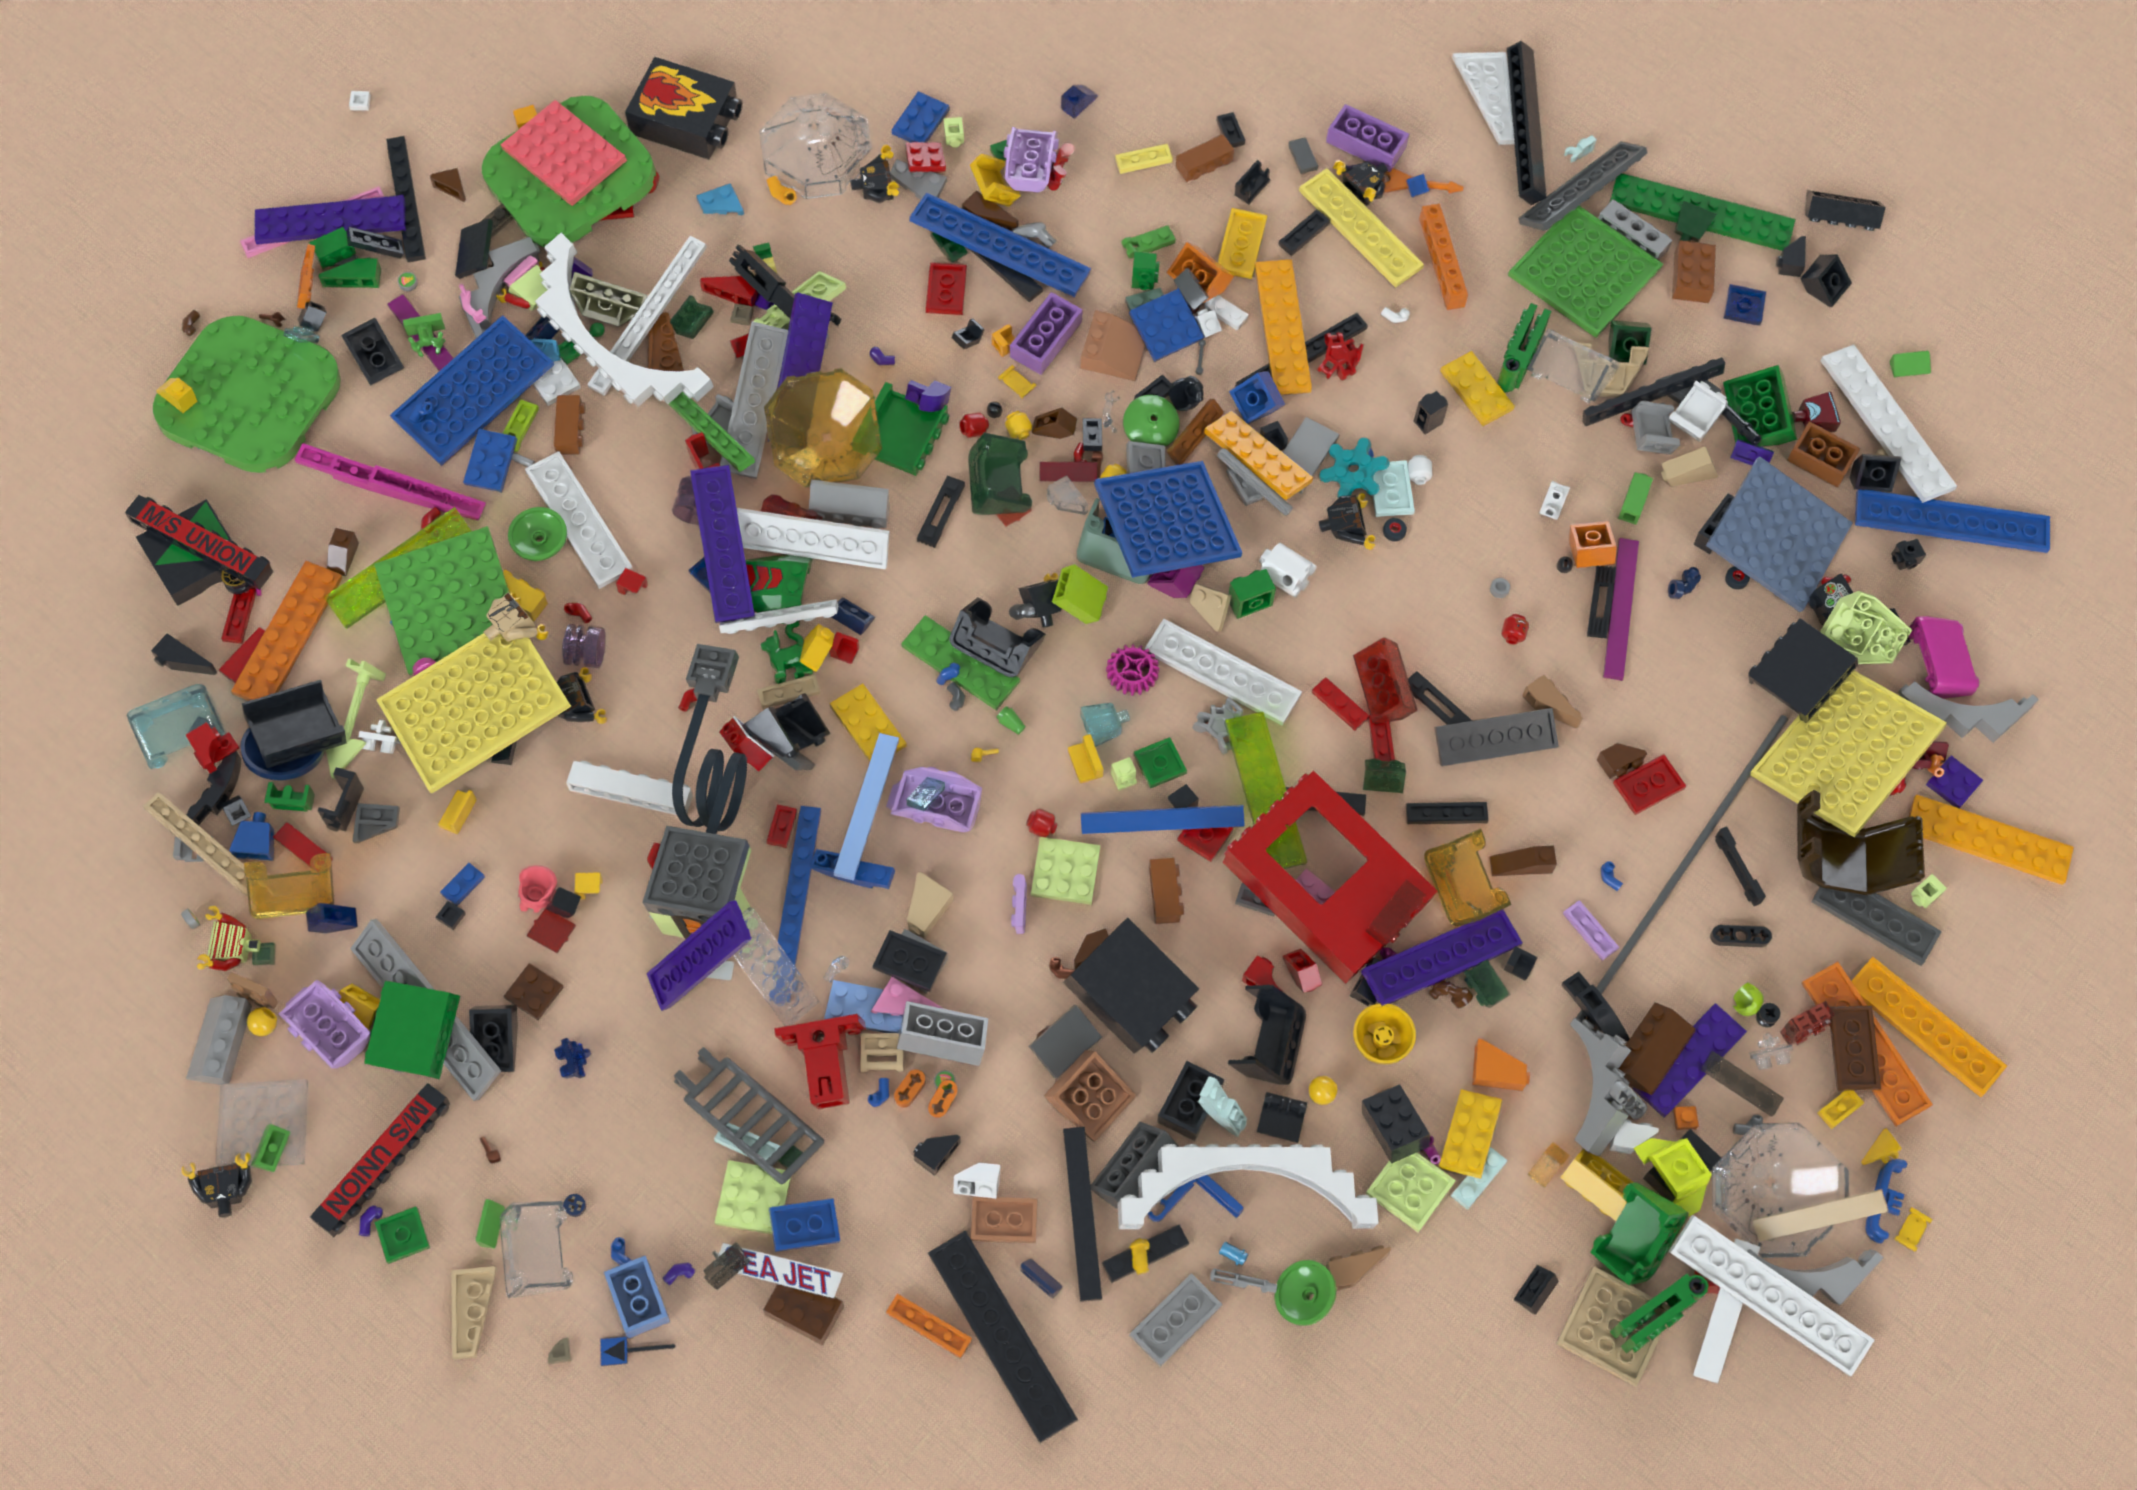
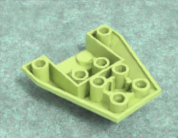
[1820,591,1912,664]

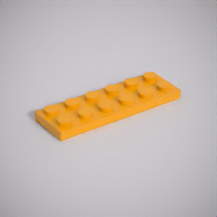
[1204,411,1313,500]

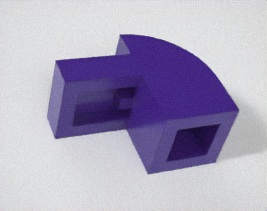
[905,380,951,412]

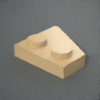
[1190,584,1232,632]

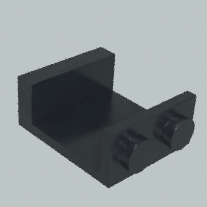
[317,767,364,831]

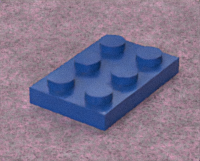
[891,91,950,143]
[463,429,517,493]
[769,1198,840,1252]

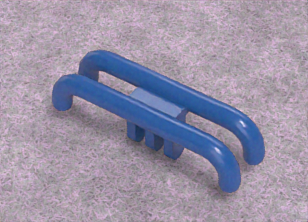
[1865,1159,1907,1244]

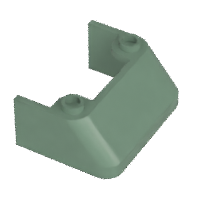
[1076,498,1151,584]

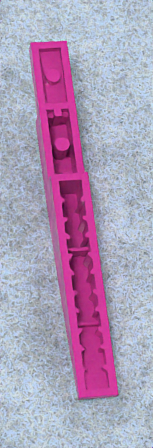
[295,443,486,521]

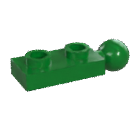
[559,322,605,365]

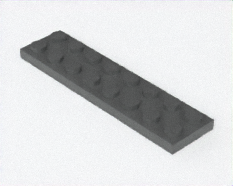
[1518,141,1648,231]

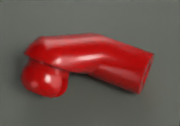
[421,507,441,534]
[678,688,697,712]

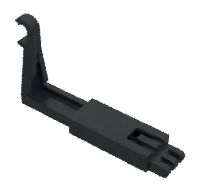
[729,245,842,326]

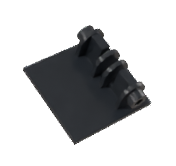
[1257,1092,1308,1143]

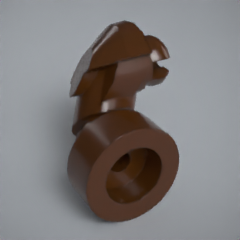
[1429,980,1473,1008]

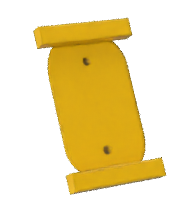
[998,365,1037,399]
[1894,1207,1933,1252]

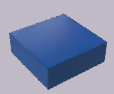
[1406,174,1429,198]

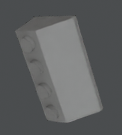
[809,480,890,529]
[186,995,252,1086]
[897,1001,988,1066]

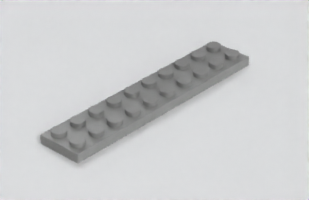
[350,919,501,1101]

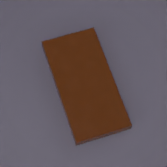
[1828,1006,1881,1091]

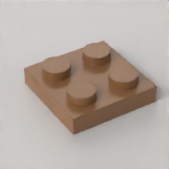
[227,972,278,1009]

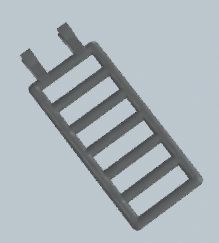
[674,1047,824,1184]

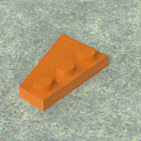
[297,244,315,309]

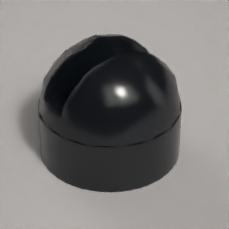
[987,401,1002,418]
[1556,556,1573,573]

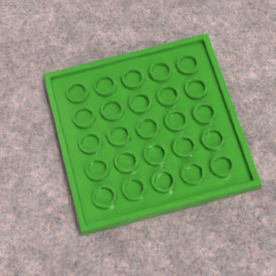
[1508,205,1663,338]
[374,526,510,675]

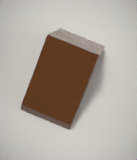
[430,168,466,202]

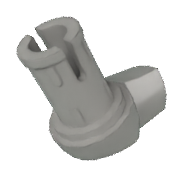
[1011,222,1056,249]

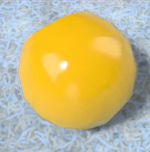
[247,1007,277,1037]
[1309,1076,1337,1105]

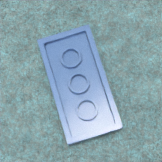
[824,980,903,1033]

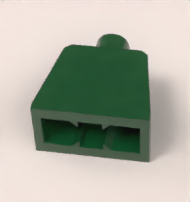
[1675,201,1716,245]

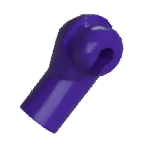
[869,347,895,365]
[359,1206,383,1236]
[662,1262,695,1286]

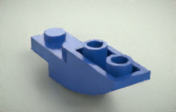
[810,849,895,889]

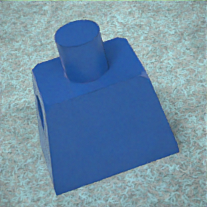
[229,812,275,861]

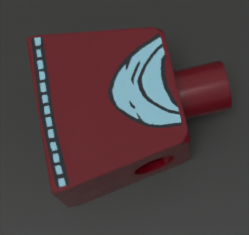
[1792,392,1841,432]

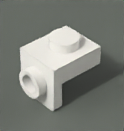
[1194,308,1222,338]

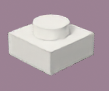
[349,91,371,111]

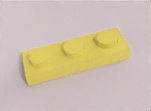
[1115,144,1173,174]

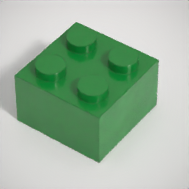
[1228,569,1276,619]

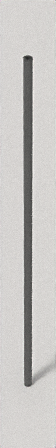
[1576,715,1788,1021]

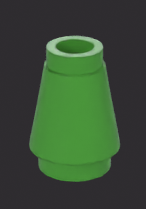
[996,706,1026,735]

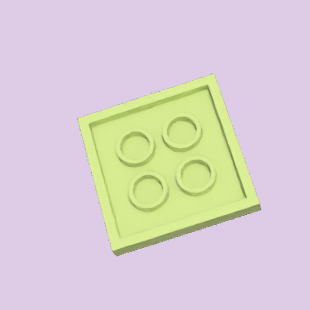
[1031,837,1100,905]
[1366,1153,1456,1233]
[714,1160,791,1234]

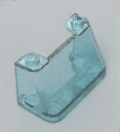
[127,684,226,769]

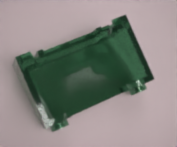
[968,432,1032,515]

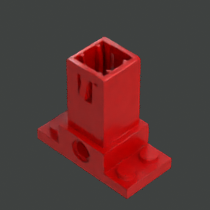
[774,1014,866,1109]

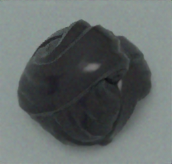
[1168,375,1204,411]

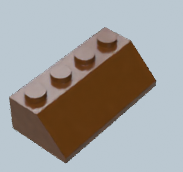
[1618,1002,1696,1095]

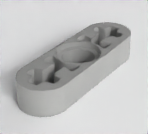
[1609,1080,1647,1119]

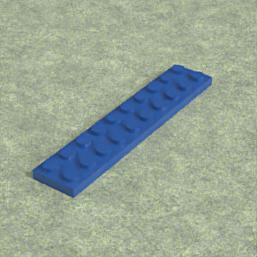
[909,192,1091,298]
[1855,490,2050,553]

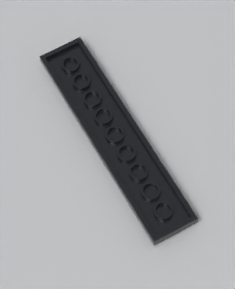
[928,1231,1078,1444]

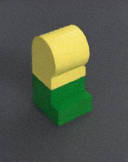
[753,242,777,273]

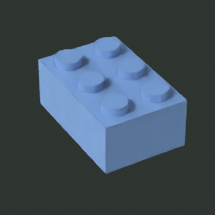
[604,1256,670,1338]

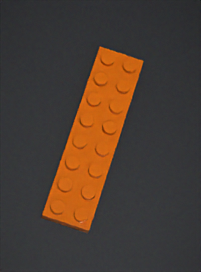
[231,560,342,701]
[1801,962,1933,1127]

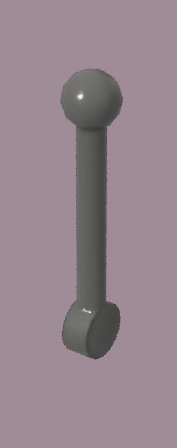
[1196,339,1206,375]

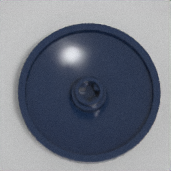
[240,728,325,780]

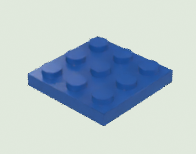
[1129,288,1204,362]

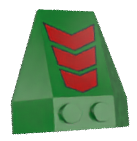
[745,554,813,624]

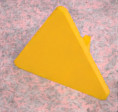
[1861,1128,1902,1165]

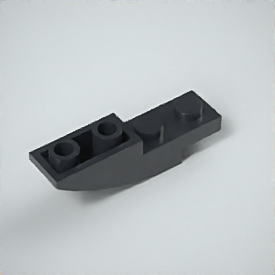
[186,751,242,826]
[1562,971,1630,1044]

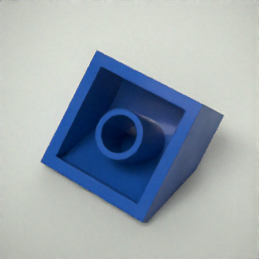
[1229,371,1286,424]

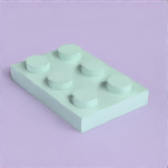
[1372,461,1415,517]

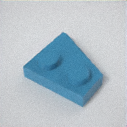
[696,183,744,215]

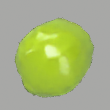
[1733,982,1764,1016]

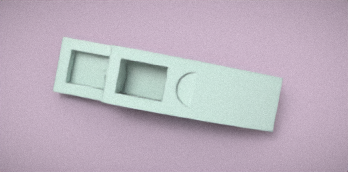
[1198,1076,1247,1137]

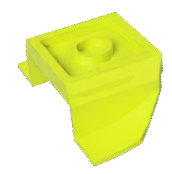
[1633,1138,1712,1217]

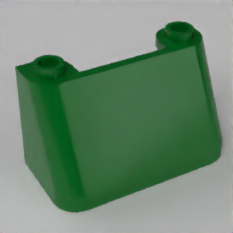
[1590,1182,1689,1285]

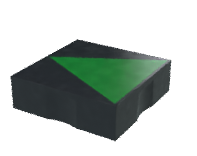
[136,499,232,606]

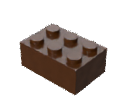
[763,1284,844,1346]

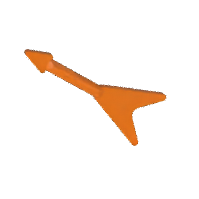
[1384,168,1464,193]

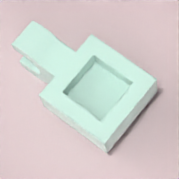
[1564,135,1597,162]

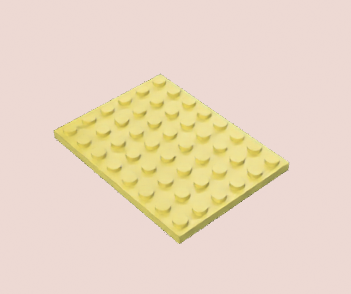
[376,633,571,794]
[1750,670,1947,837]

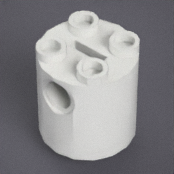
[1259,543,1317,598]

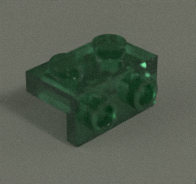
[670,295,714,339]
[1363,758,1406,793]
[1464,959,1511,1008]

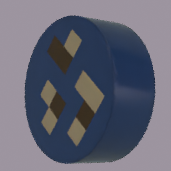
[563,1194,586,1217]

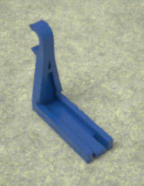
[1148,1175,1244,1222]

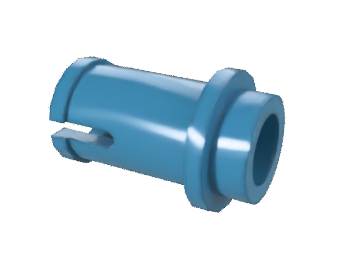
[1219,1241,1248,1266]

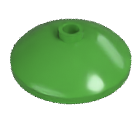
[1123,395,1180,447]
[508,507,567,561]
[1274,1260,1336,1326]

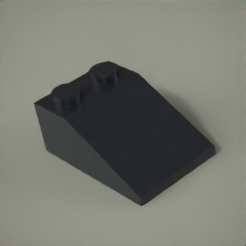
[341,318,404,386]
[469,1005,518,1072]

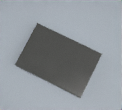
[1028,1005,1102,1078]

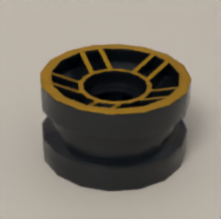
[221,571,251,594]

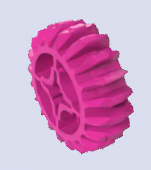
[1106,644,1160,696]

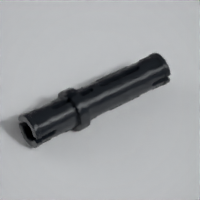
[1721,403,1762,445]

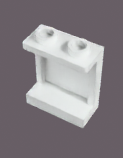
[1669,381,1728,442]

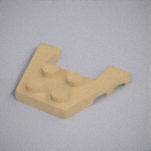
[1575,342,1649,398]

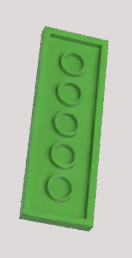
[901,615,1020,711]

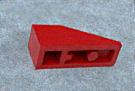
[700,276,758,307]

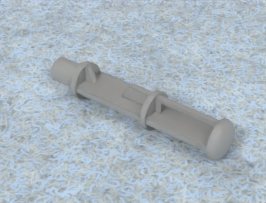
[1210,1268,1277,1293]

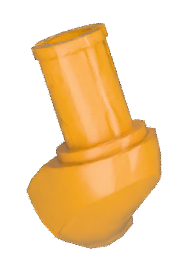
[766,176,797,205]

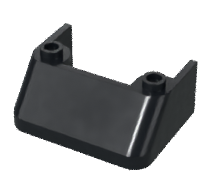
[1228,985,1306,1085]

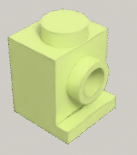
[944,117,964,147]
[1111,757,1137,791]
[1911,874,1947,909]

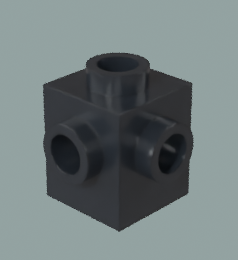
[1891,538,1926,570]

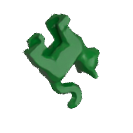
[760,622,813,684]

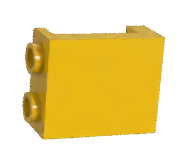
[970,154,1021,207]

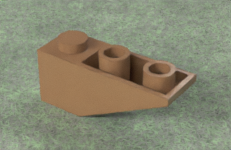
[1522,675,1583,728]
[1326,1245,1391,1291]

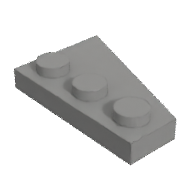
[890,159,947,200]

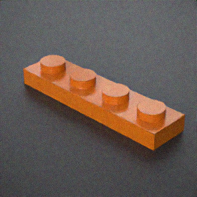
[886,1293,972,1359]

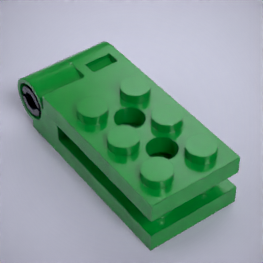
[1497,303,1552,392]
[1610,1273,1708,1354]

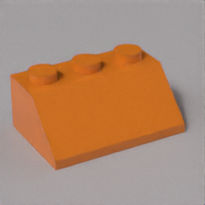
[1166,242,1234,303]

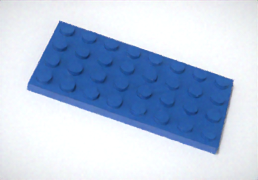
[390,315,554,466]

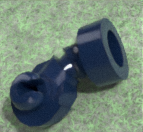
[1668,567,1701,599]

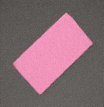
[503,256,539,287]

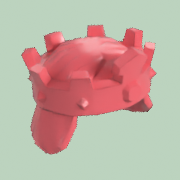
[518,865,557,913]

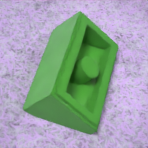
[1889,351,1931,377]
[251,1124,291,1172]
[475,1199,505,1249]

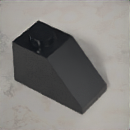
[1776,236,1806,277]
[913,1135,961,1176]

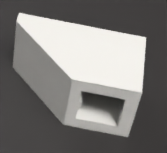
[1609,1119,1659,1154]
[954,1163,1001,1199]

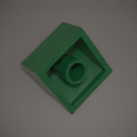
[1609,320,1652,365]

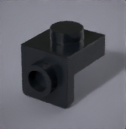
[951,318,985,349]

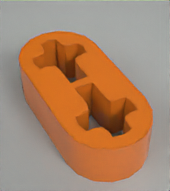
[894,1069,925,1107]
[928,1079,958,1118]

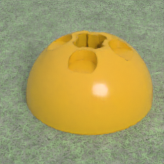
[1353,1003,1416,1065]

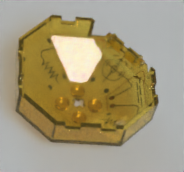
[764,368,882,488]

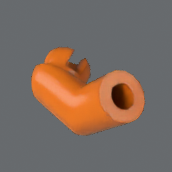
[1927,754,1944,777]

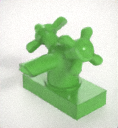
[403,313,445,357]

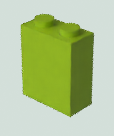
[1052,564,1108,624]

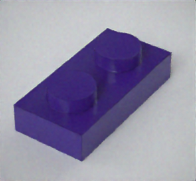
[1730,439,1774,465]

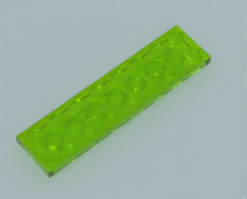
[324,507,472,629]
[1224,712,1308,869]

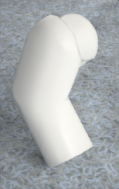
[1381,307,1410,323]

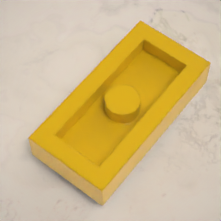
[1817,1091,1864,1129]

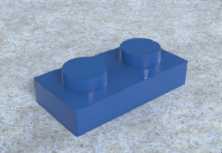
[440,863,485,906]

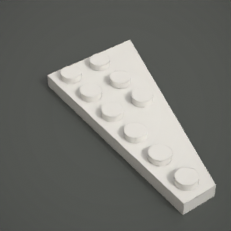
[1452,52,1515,145]

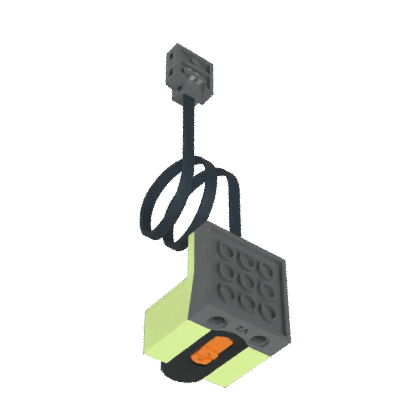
[642,644,752,939]

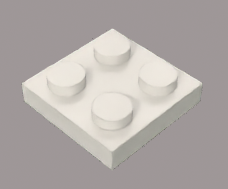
[533,357,581,406]

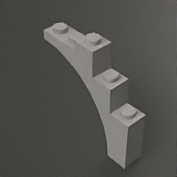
[1570,1018,1631,1156]

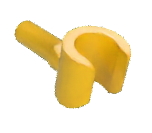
[971,748,999,762]

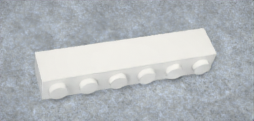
[566,761,693,815]

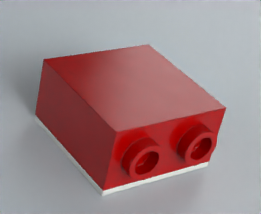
[719,716,774,771]

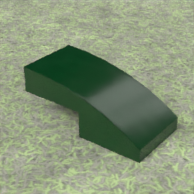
[930,232,968,263]

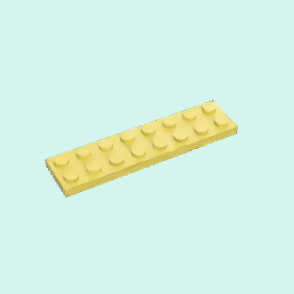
[1299,168,1424,288]

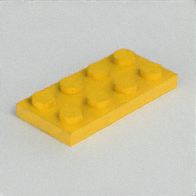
[1218,208,1268,279]
[1440,351,1515,426]
[829,683,907,762]
[1439,1089,1502,1179]

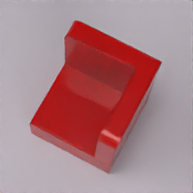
[616,568,648,595]
[829,632,859,664]

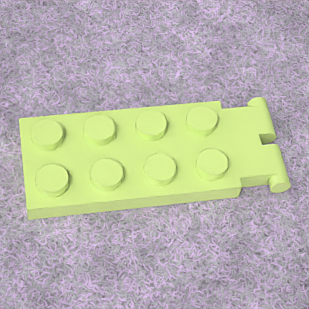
[754,271,846,330]

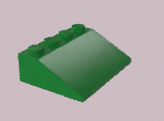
[1723,365,1798,446]

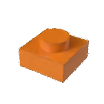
[1673,1106,1699,1130]

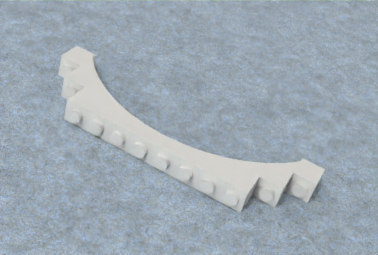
[535,233,714,407]
[1118,1144,1378,1229]

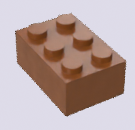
[1672,240,1716,303]
[1787,421,1861,488]

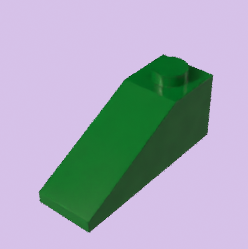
[319,257,381,288]

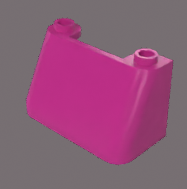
[1909,616,1980,699]

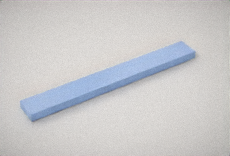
[834,733,899,881]

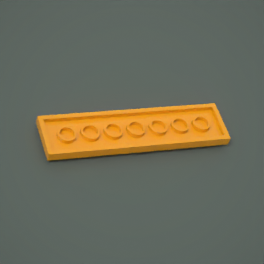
[1255,259,1312,395]
[1909,794,2074,885]
[1851,956,2007,1098]

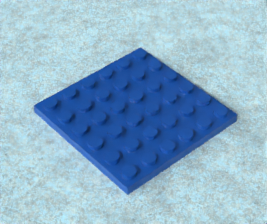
[1094,461,1243,578]

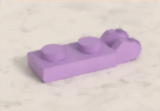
[1011,873,1027,934]

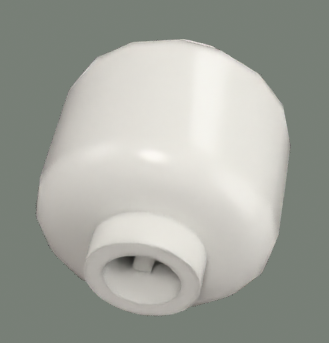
[1408,455,1433,485]

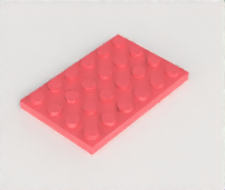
[500,100,627,206]

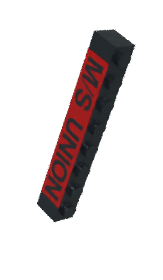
[125,495,274,590]
[310,1083,451,1237]

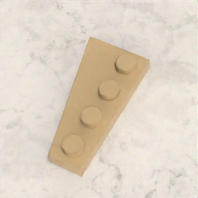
[451,1266,497,1360]

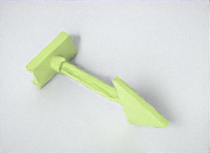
[326,659,386,779]

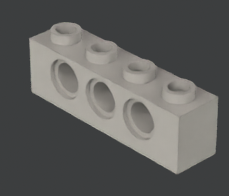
[1598,200,1672,260]

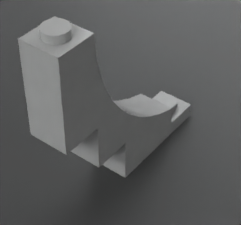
[459,237,541,338]
[1898,681,2039,743]
[1747,1249,1884,1305]

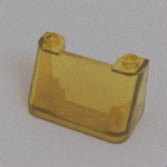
[1424,828,1512,926]
[244,853,335,919]

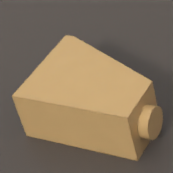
[1661,446,1718,487]
[907,871,954,939]

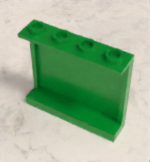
[853,382,950,476]
[364,980,461,1079]

